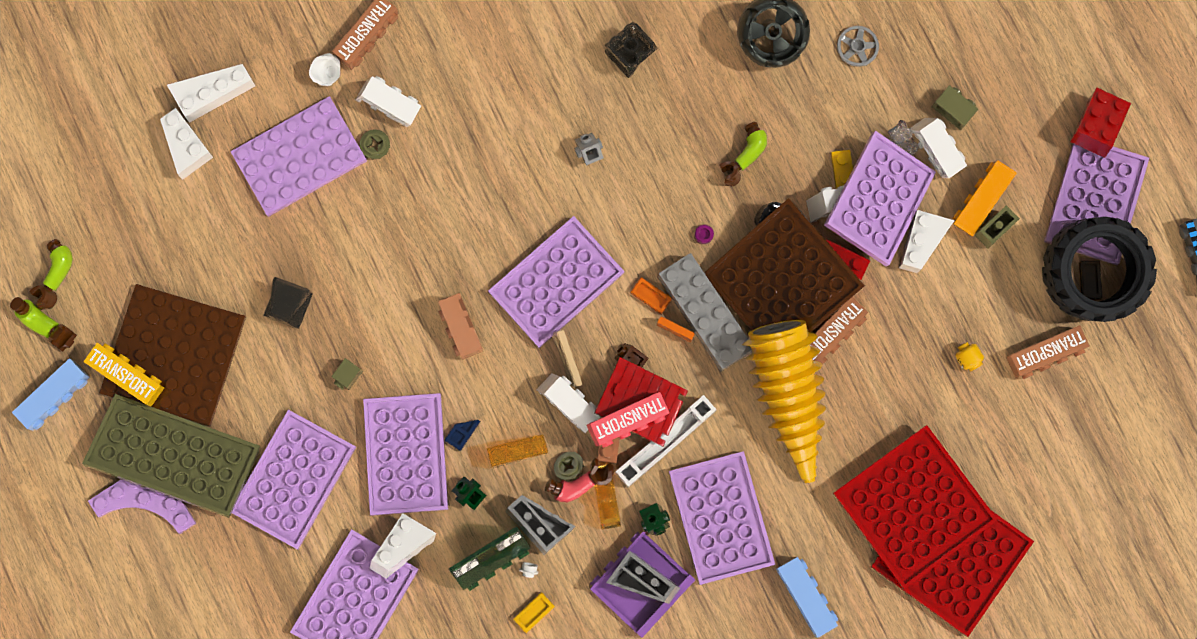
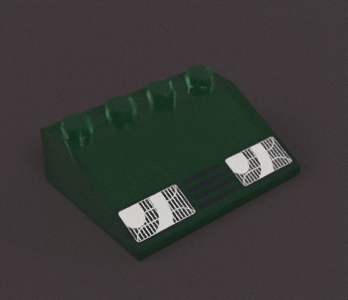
[449,526,531,591]

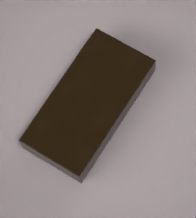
[1079,260,1102,299]

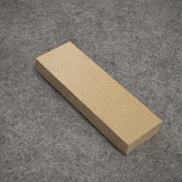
[553,330,583,387]

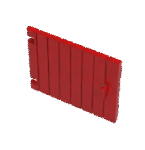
[594,357,688,447]

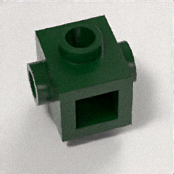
[452,477,487,510]
[639,503,670,536]

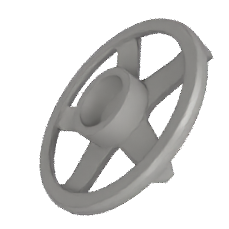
[837,26,879,67]

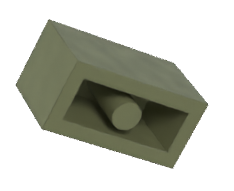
[932,85,978,130]
[975,205,1020,249]

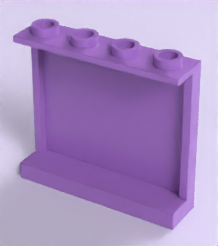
[590,531,695,638]

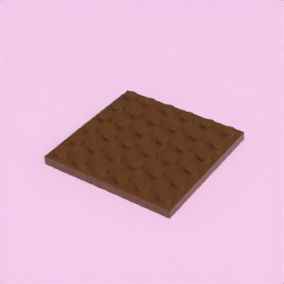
[704,198,865,332]
[99,284,246,426]

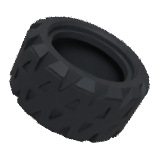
[1042,217,1157,322]

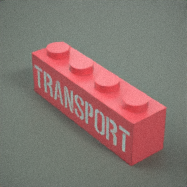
[586,392,669,448]

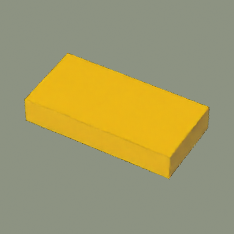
[513,592,555,633]

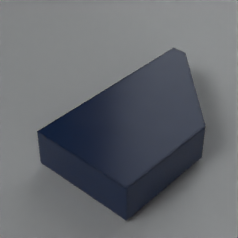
[445,420,481,451]

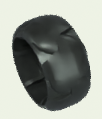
[737,0,810,68]

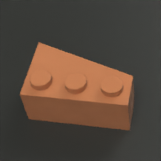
[438,293,484,360]

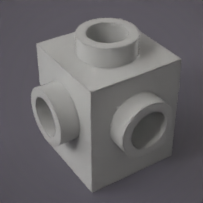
[574,133,604,165]

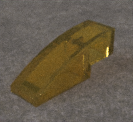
[594,465,621,530]

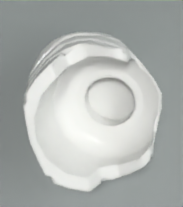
[309,53,340,86]

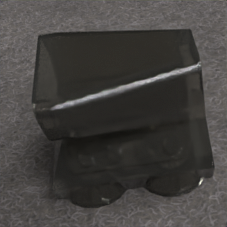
[604,21,658,78]
[263,277,313,329]

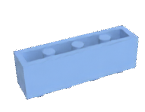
[12,358,90,431]
[776,557,838,638]

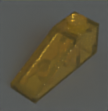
[486,435,548,469]

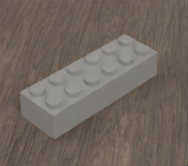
[658,253,752,372]

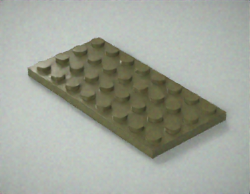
[82,394,260,518]

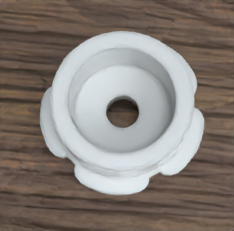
[519,562,538,578]

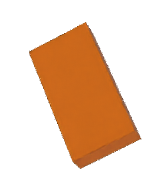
[630,277,673,315]
[657,317,695,343]

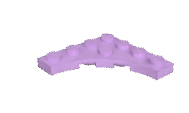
[88,479,196,534]

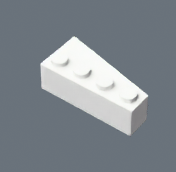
[167,64,255,123]

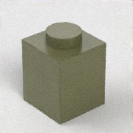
[331,358,363,390]

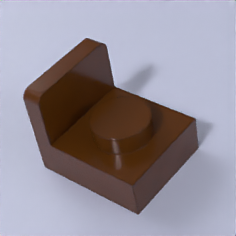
[614,343,649,367]

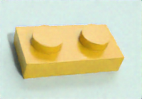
[831,150,853,189]

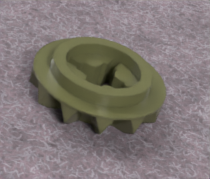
[360,130,390,160]
[554,452,584,482]

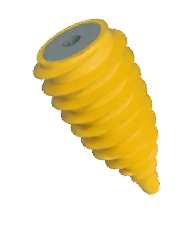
[742,320,826,483]

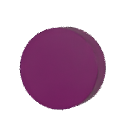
[695,225,714,244]

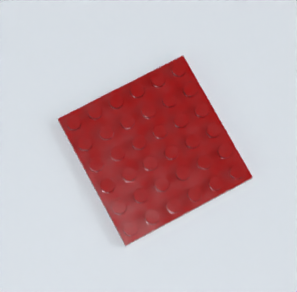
[833,425,998,589]
[870,510,1034,637]

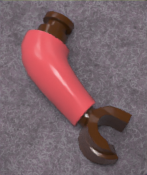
[545,458,614,503]

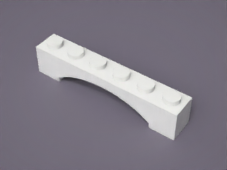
[615,395,717,487]

